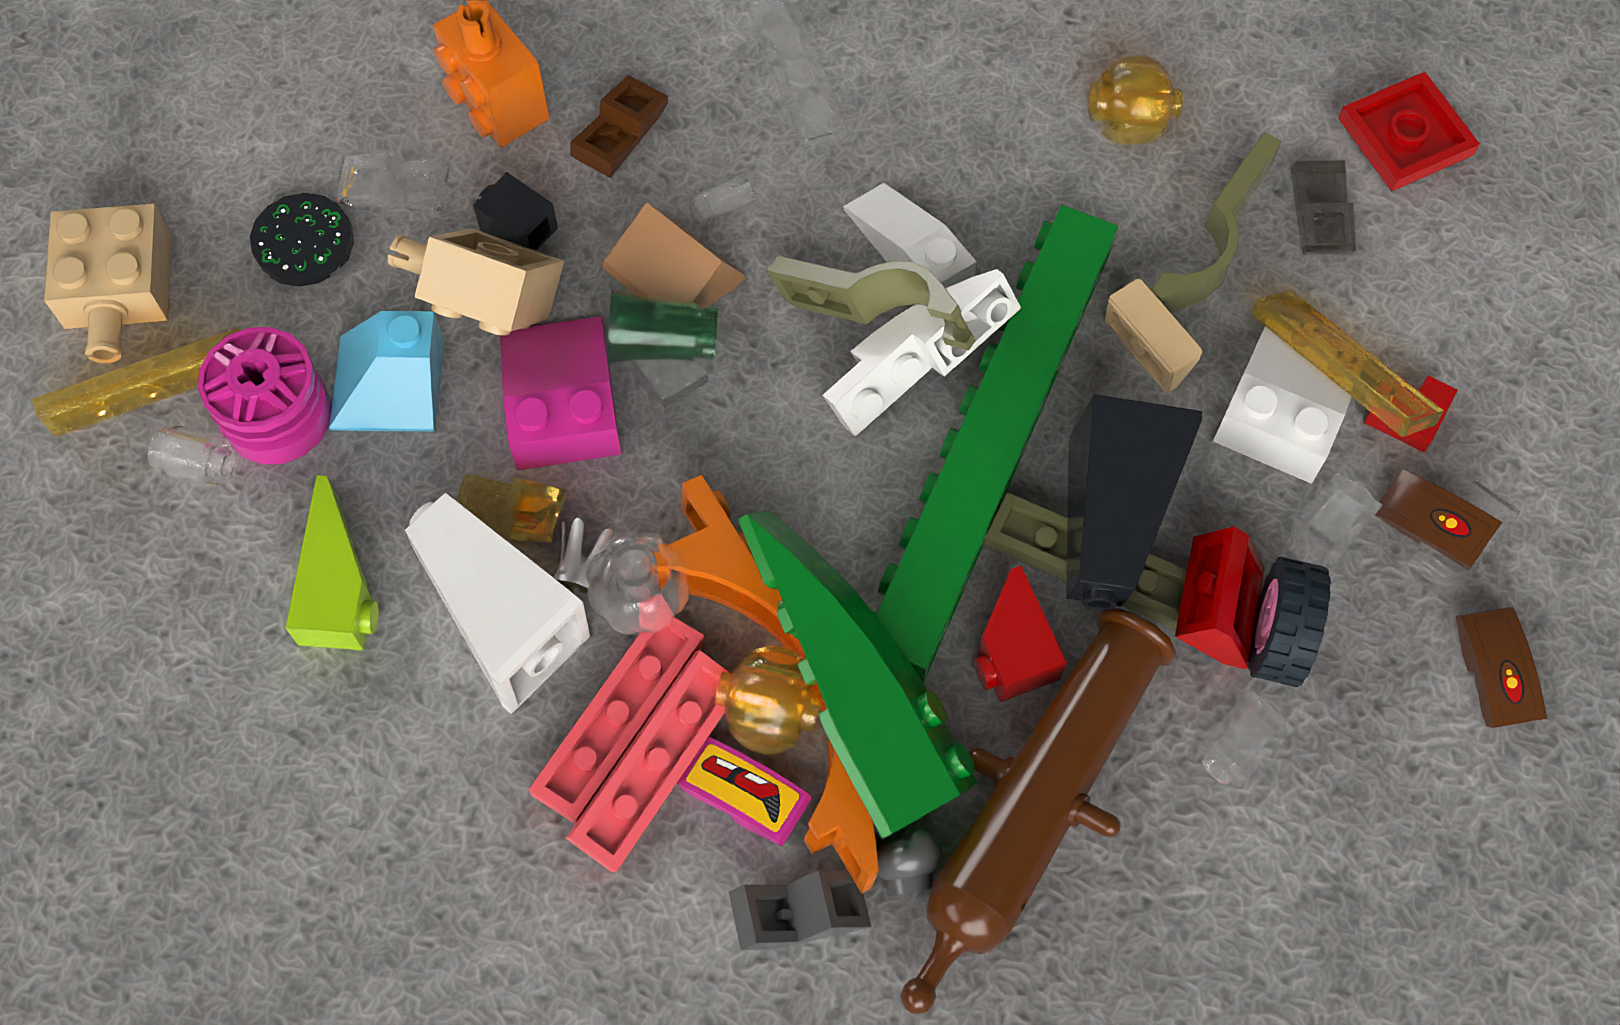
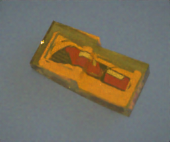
[456,473,567,542]

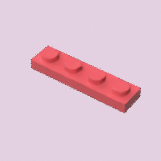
[529,608,705,824]
[565,650,744,872]

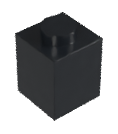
[473,172,558,251]

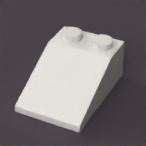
[1213,316,1366,484]

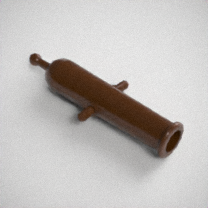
[901,608,1176,1014]

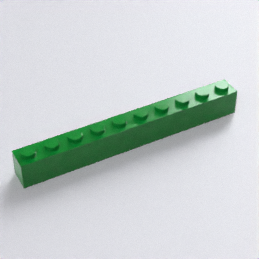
[872,205,1119,683]

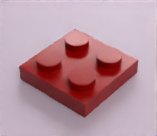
[1338,71,1480,192]

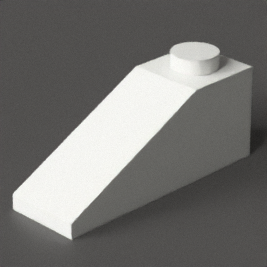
[843,183,976,288]

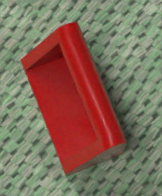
[1174,526,1265,669]

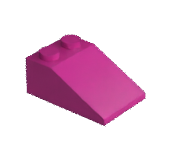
[500,316,622,470]

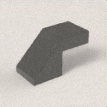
[729,870,871,950]

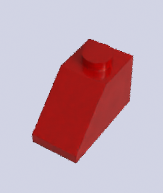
[974,565,1067,702]

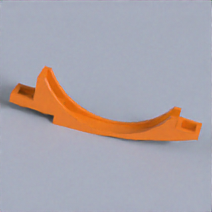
[649,474,879,894]

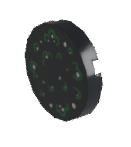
[250,193,354,287]

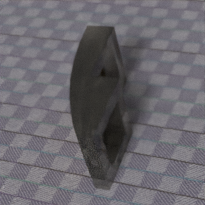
[1291,161,1356,255]

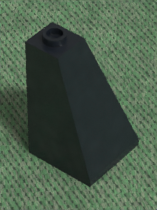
[1066,394,1202,611]

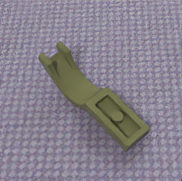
[1151,132,1282,313]
[767,256,976,350]

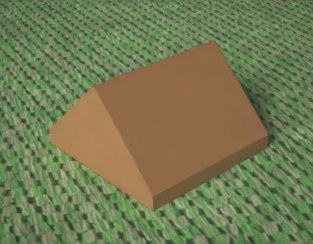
[602,202,746,328]

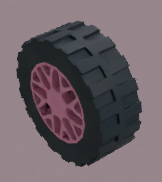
[1248,556,1331,687]

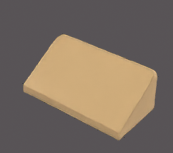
[1105,279,1203,393]

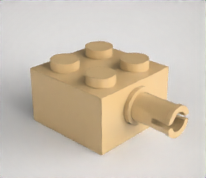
[44,203,172,363]
[388,228,564,335]

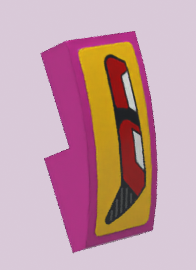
[677,736,812,846]

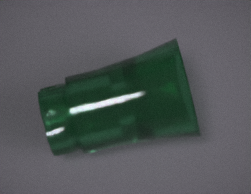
[608,289,718,363]

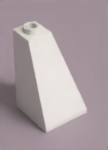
[405,493,590,714]

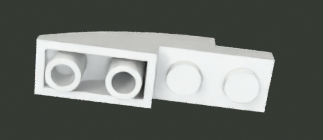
[823,269,1021,437]

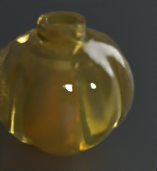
[1088,55,1183,145]
[715,645,823,755]

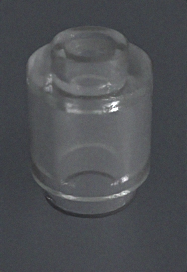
[148,425,236,489]

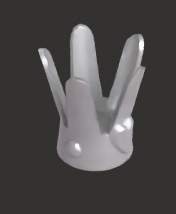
[554,518,616,595]

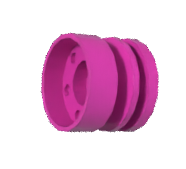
[198,327,332,464]

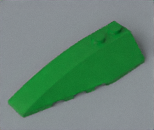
[738,510,978,839]

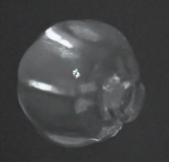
[586,532,690,635]

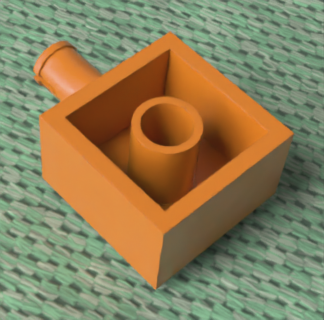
[433,0,550,147]

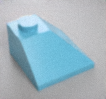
[329,311,444,432]

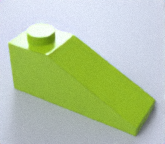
[285,475,379,650]

